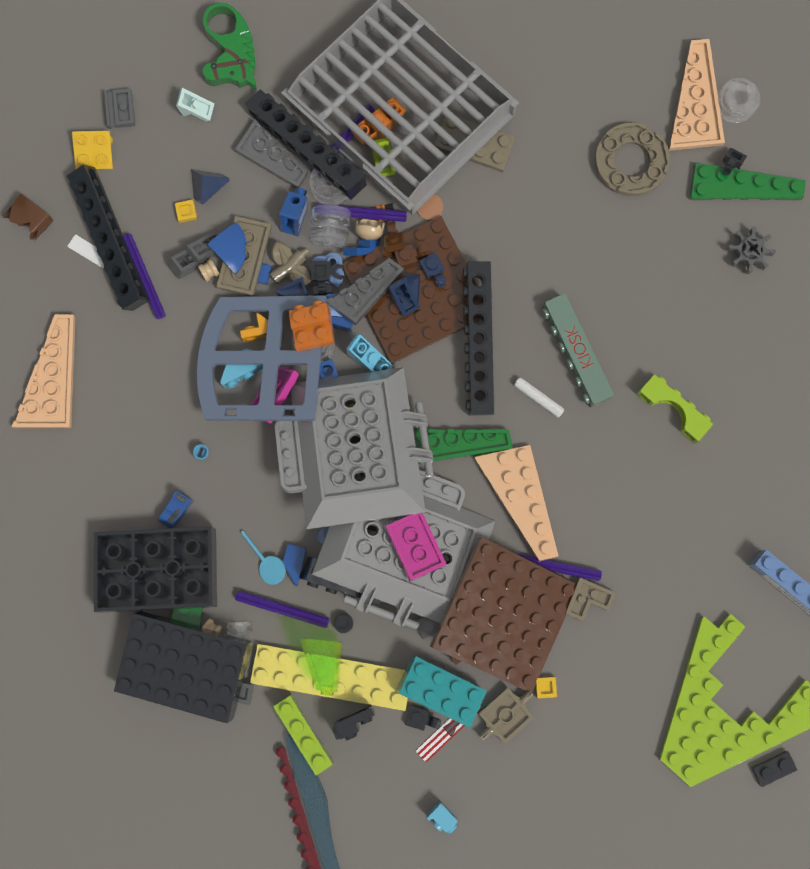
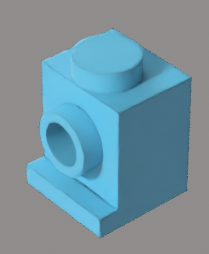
[426,801,458,834]

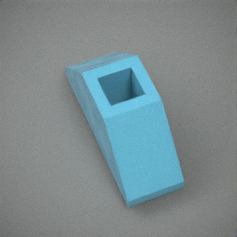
[346,333,393,372]
[220,348,263,389]

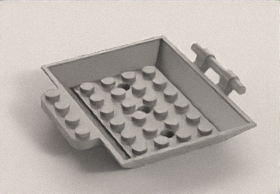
[275,367,434,529]
[312,469,495,630]

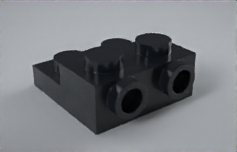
[332,705,375,741]

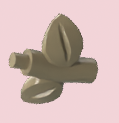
[269,241,312,285]

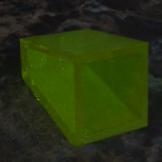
[301,638,343,695]

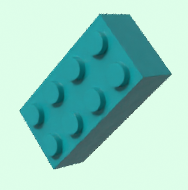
[395,656,487,728]

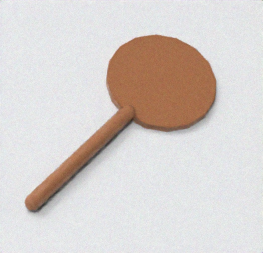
[404,167,443,220]

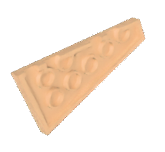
[669,39,725,151]
[12,314,76,428]
[474,445,558,561]

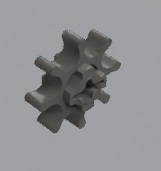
[726,227,776,274]

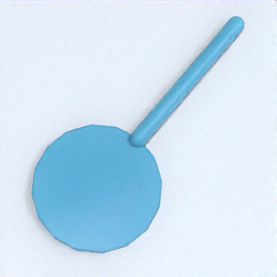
[241,531,286,585]

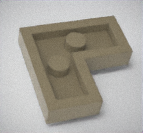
[565,578,616,622]

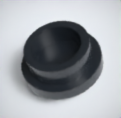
[334,614,353,633]

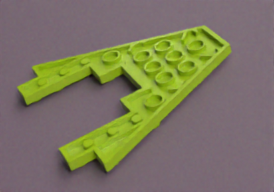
[659,614,810,787]

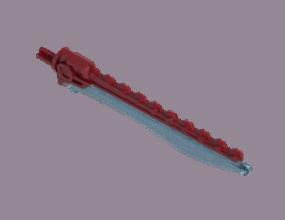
[276,735,340,869]

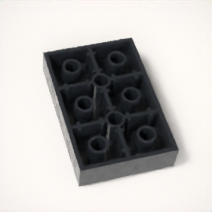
[94,526,217,613]
[114,611,253,724]

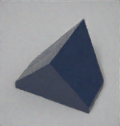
[191,169,230,205]
[388,274,420,317]
[276,277,308,296]

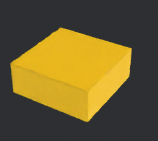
[175,200,198,223]
[536,677,557,698]

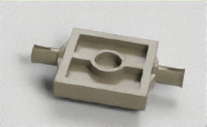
[478,687,534,744]

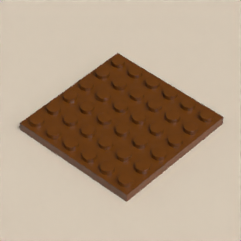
[342,216,482,364]
[430,537,577,693]

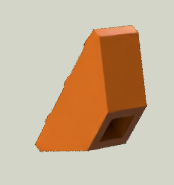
[351,97,406,145]

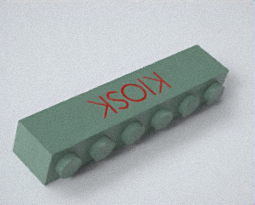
[542,293,614,408]

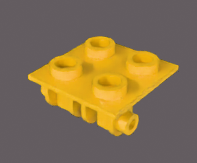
[72,131,113,169]

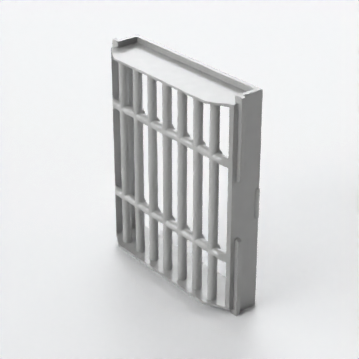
[281,0,519,216]

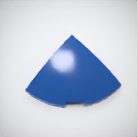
[207,222,247,275]

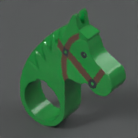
[203,3,257,89]

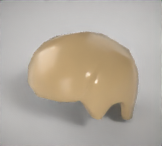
[355,219,385,240]

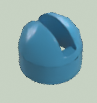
[193,444,209,460]

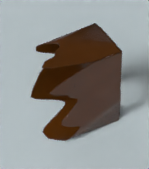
[3,194,53,241]

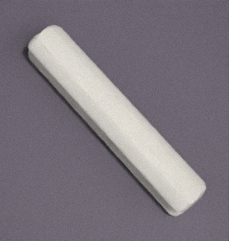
[514,378,564,417]

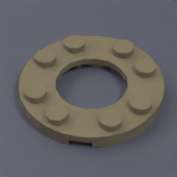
[595,123,670,196]

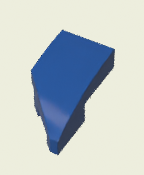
[343,240,380,256]
[283,544,306,587]

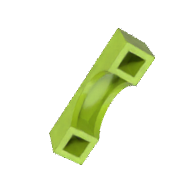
[636,374,713,444]
[273,694,334,775]

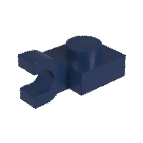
[419,253,446,288]

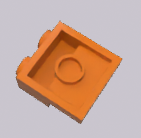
[289,301,335,352]

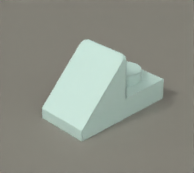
[176,88,215,122]

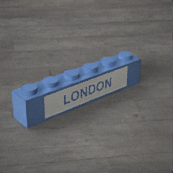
[748,550,810,616]

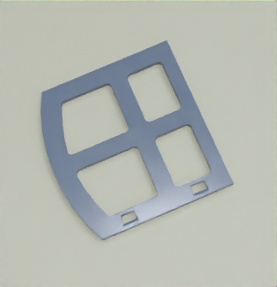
[197,296,327,421]

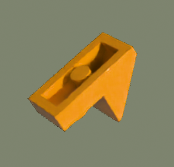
[240,313,268,342]

